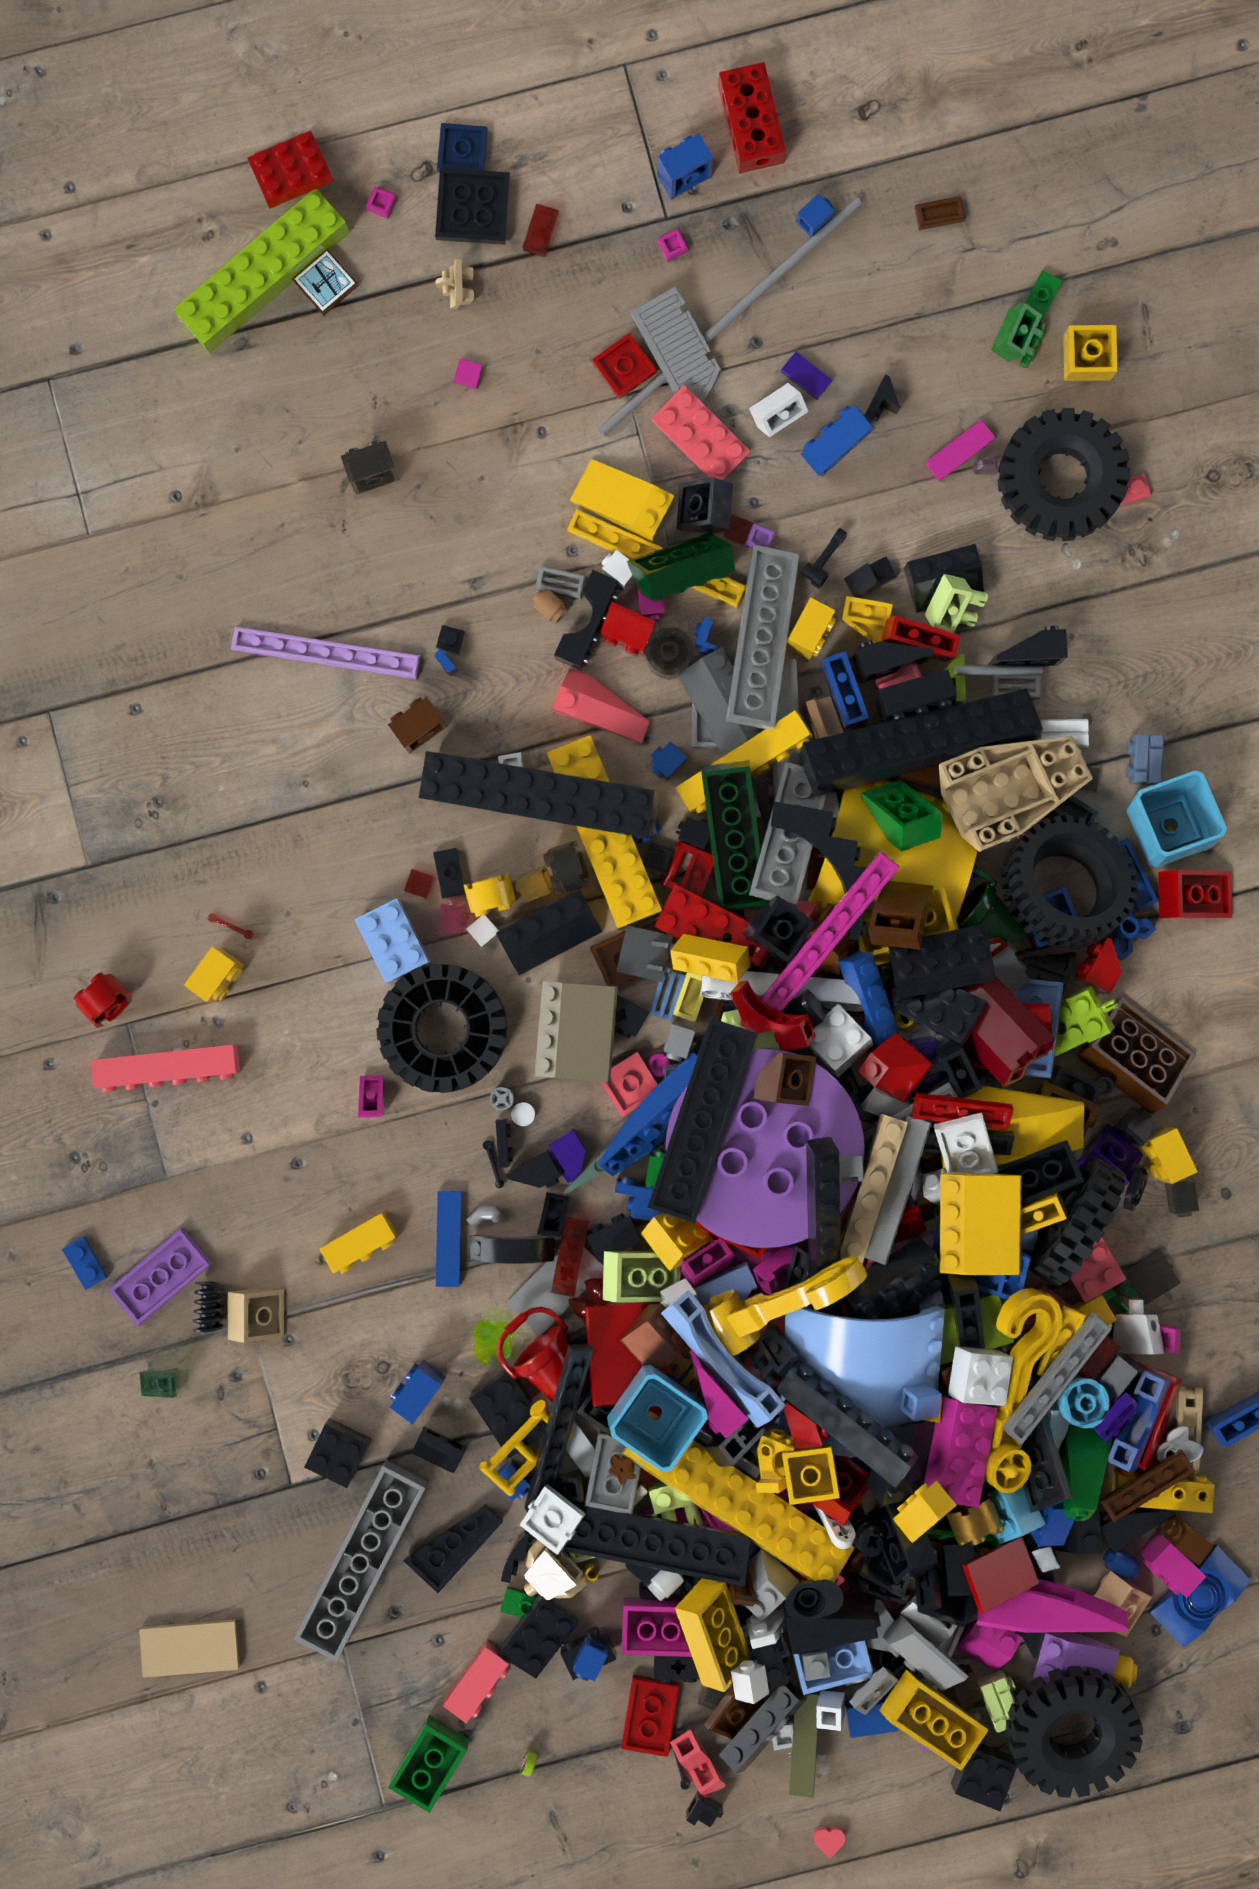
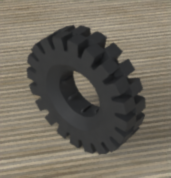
[997,408,1131,541]
[376,964,507,1093]
[1029,1157,1126,1287]
[1005,1666,1143,1798]

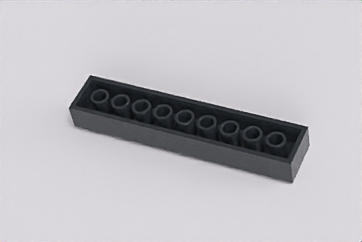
[799,688,1043,797]
[419,751,661,838]

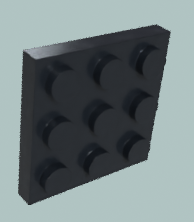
[435,168,510,245]

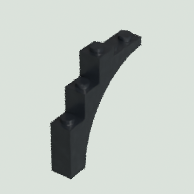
[770,802,883,941]

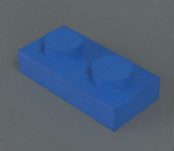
[62,1236,108,1290]

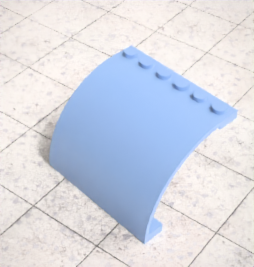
[779,1304,945,1457]

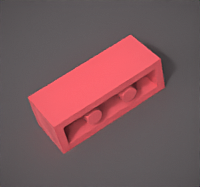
[443,1640,511,1723]

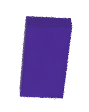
[781,352,832,400]

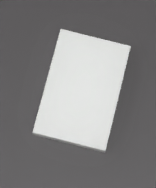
[934,1113,998,1174]

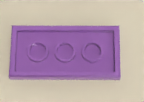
[108,1228,212,1326]

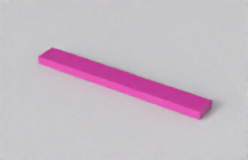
[760,851,900,1012]

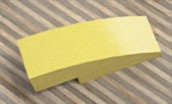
[673,972,704,1022]

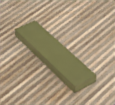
[789,1692,820,1798]

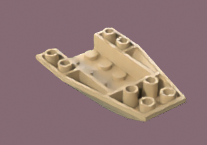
[939,736,1093,852]

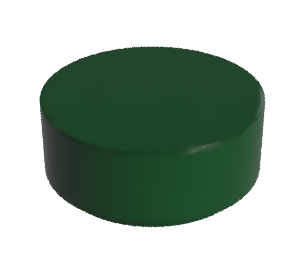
[1112,1283,1138,1300]

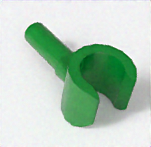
[1102,1289,1129,1313]

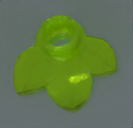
[472,1320,515,1366]

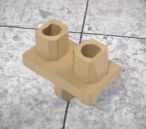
[435,259,474,309]

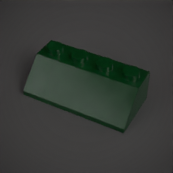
[627,533,736,601]

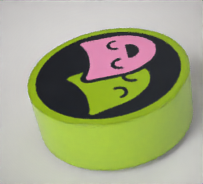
[520,1749,537,1777]

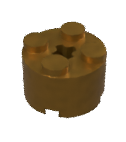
[946,1495,1004,1545]

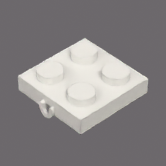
[520,1484,585,1555]

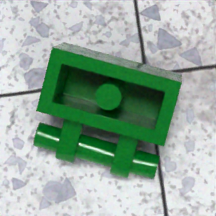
[991,302,1046,368]

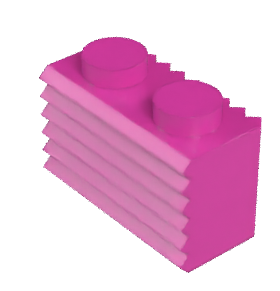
[681,1238,734,1288]

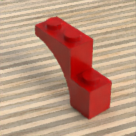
[731,980,816,1051]

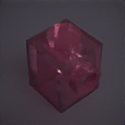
[436,900,469,936]

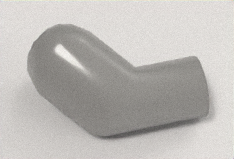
[466,1205,503,1228]

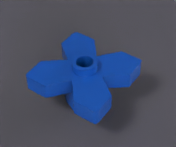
[1108,903,1156,960]

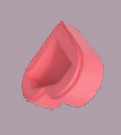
[813,1826,845,1858]

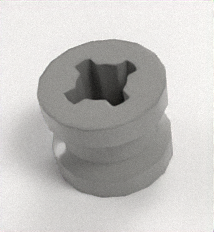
[490,1086,515,1111]

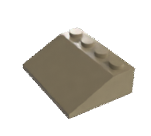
[535,981,618,1083]

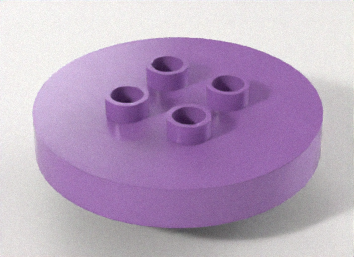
[666,1048,864,1248]

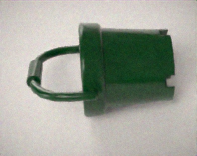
[956,867,1027,944]

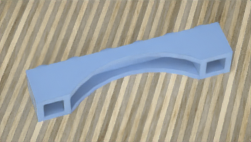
[661,1290,786,1428]

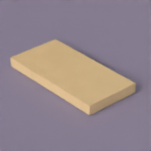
[139,1619,240,1678]

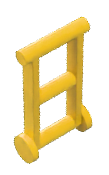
[479,1400,574,1496]

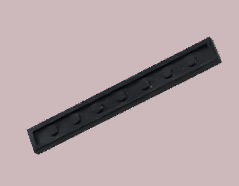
[524,1344,594,1513]

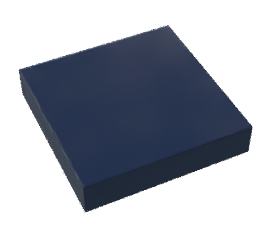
[437,123,488,172]

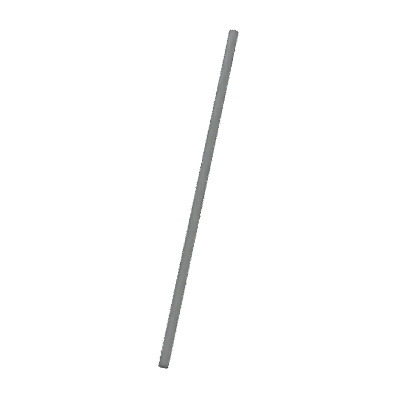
[598,197,862,436]

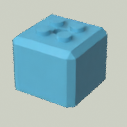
[1126,770,1227,868]
[607,1365,708,1472]

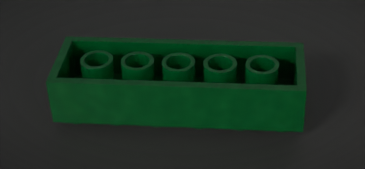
[701,760,767,910]

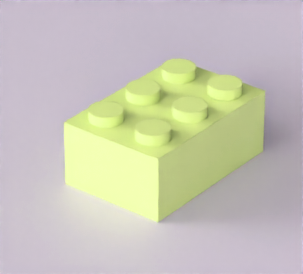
[603,1251,681,1302]

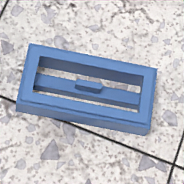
[649,972,685,1021]

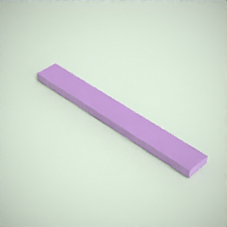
[231,626,421,680]

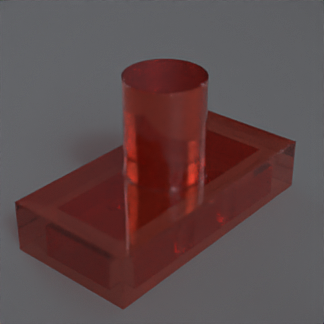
[523,204,559,257]

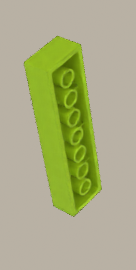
[173,189,350,353]

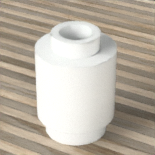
[648,1570,684,1601]

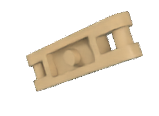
[1175,1386,1203,1474]

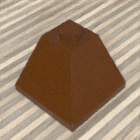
[754,1052,816,1106]

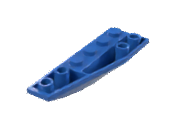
[598,1053,697,1177]

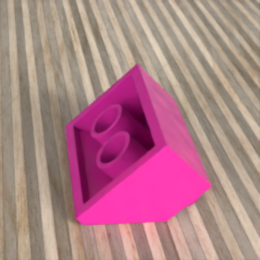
[622,1598,692,1657]

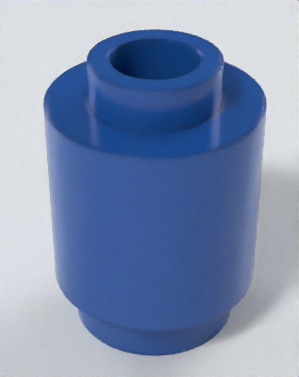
[1103,1548,1141,1580]

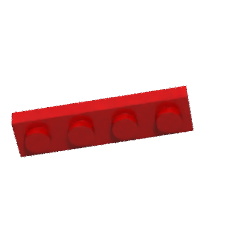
[911,1093,1014,1130]

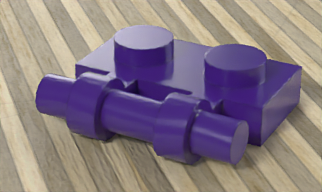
[1093,1392,1139,1442]

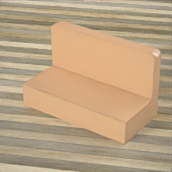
[804,696,844,739]

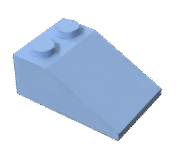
[789,1640,873,1695]

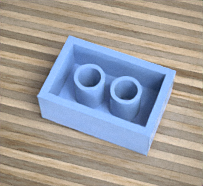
[354,898,431,984]

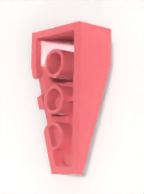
[553,668,650,744]

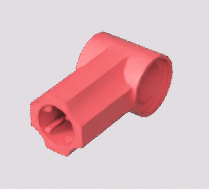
[875,663,922,694]

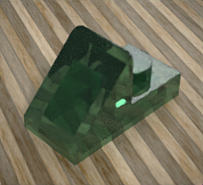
[140,1368,180,1398]

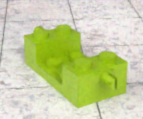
[1054,985,1118,1057]

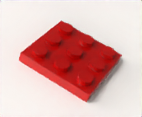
[247,130,334,209]

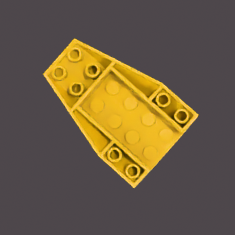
[939,1086,1084,1171]

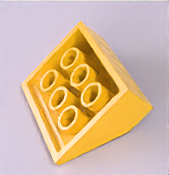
[940,1171,1021,1275]

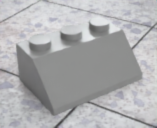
[883,1615,968,1691]

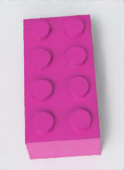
[924,1396,998,1508]

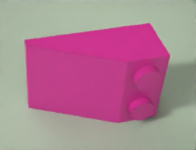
[690,1351,748,1438]

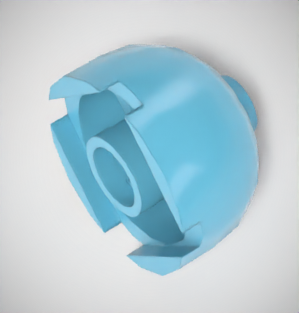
[1058,1377,1109,1429]

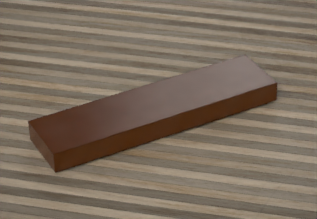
[1099,1449,1196,1522]

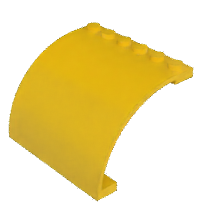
[808,779,977,919]

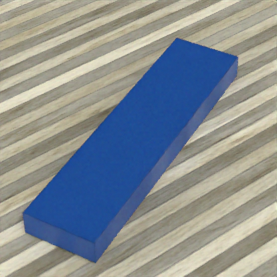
[436,1191,462,1287]

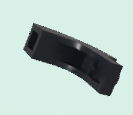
[469,1235,555,1264]

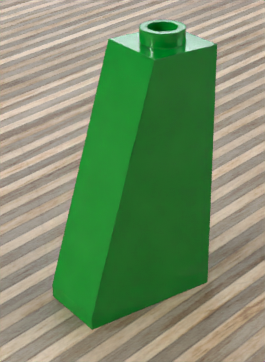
[1059,1424,1112,1521]

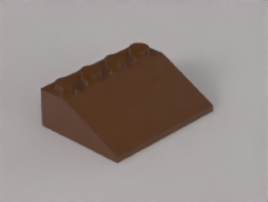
[1077,997,1196,1115]

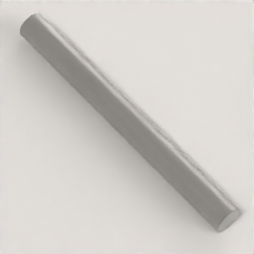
[954,665,1043,675]

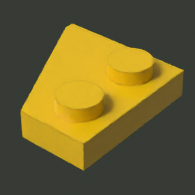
[841,596,893,643]

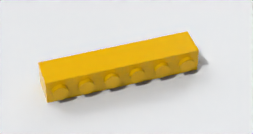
[675,710,814,814]

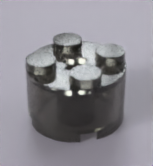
[645,628,693,680]
[543,840,590,894]

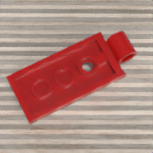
[654,884,771,969]

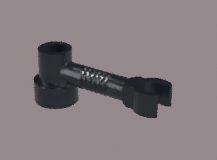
[801,528,847,589]

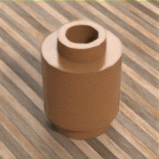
[533,589,568,623]

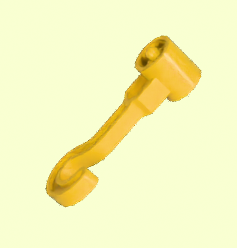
[703,1256,868,1356]
[984,1288,1062,1493]

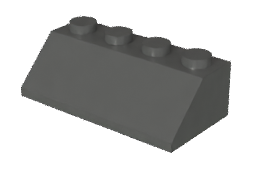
[678,647,765,756]

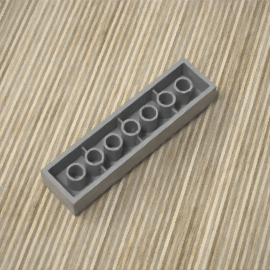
[294,1460,428,1662]

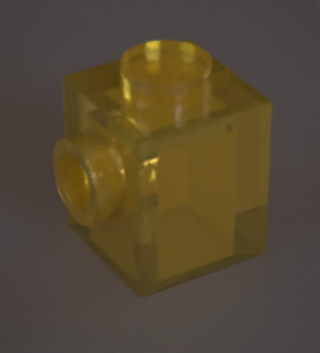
[515,865,555,903]

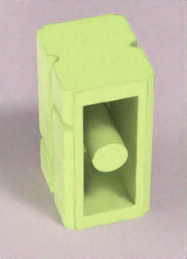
[976,1670,1020,1732]

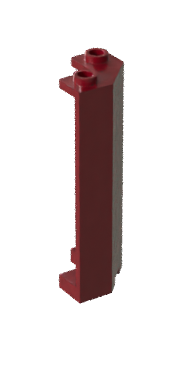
[958,975,1055,1087]

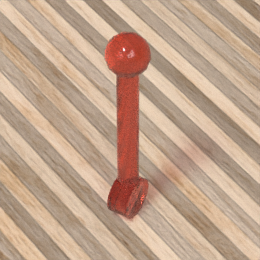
[207,913,254,939]

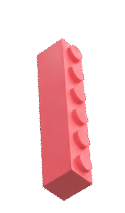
[91,1044,240,1092]

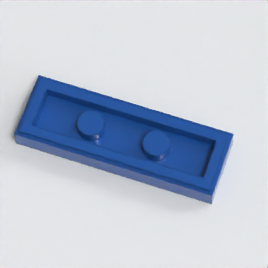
[1115,838,1159,912]

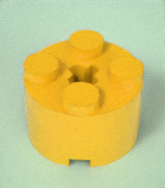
[464,873,517,917]

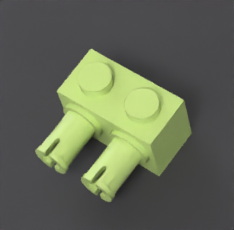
[925,574,988,633]
[648,1481,704,1525]

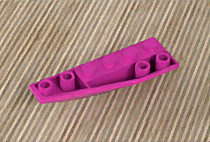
[977,1579,1128,1633]

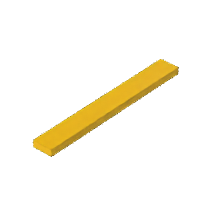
[567,509,746,608]

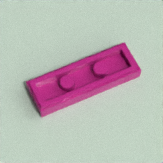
[925,419,996,482]

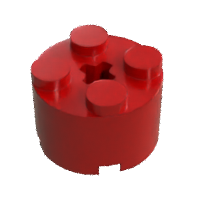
[73,972,132,1028]

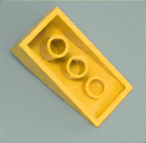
[570,459,675,543]

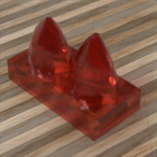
[568,1278,608,1325]

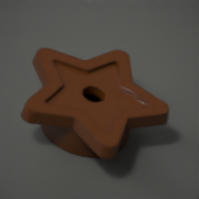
[609,1454,636,1485]

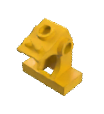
[756,1428,796,1493]

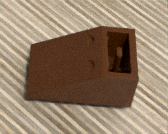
[868,881,934,950]

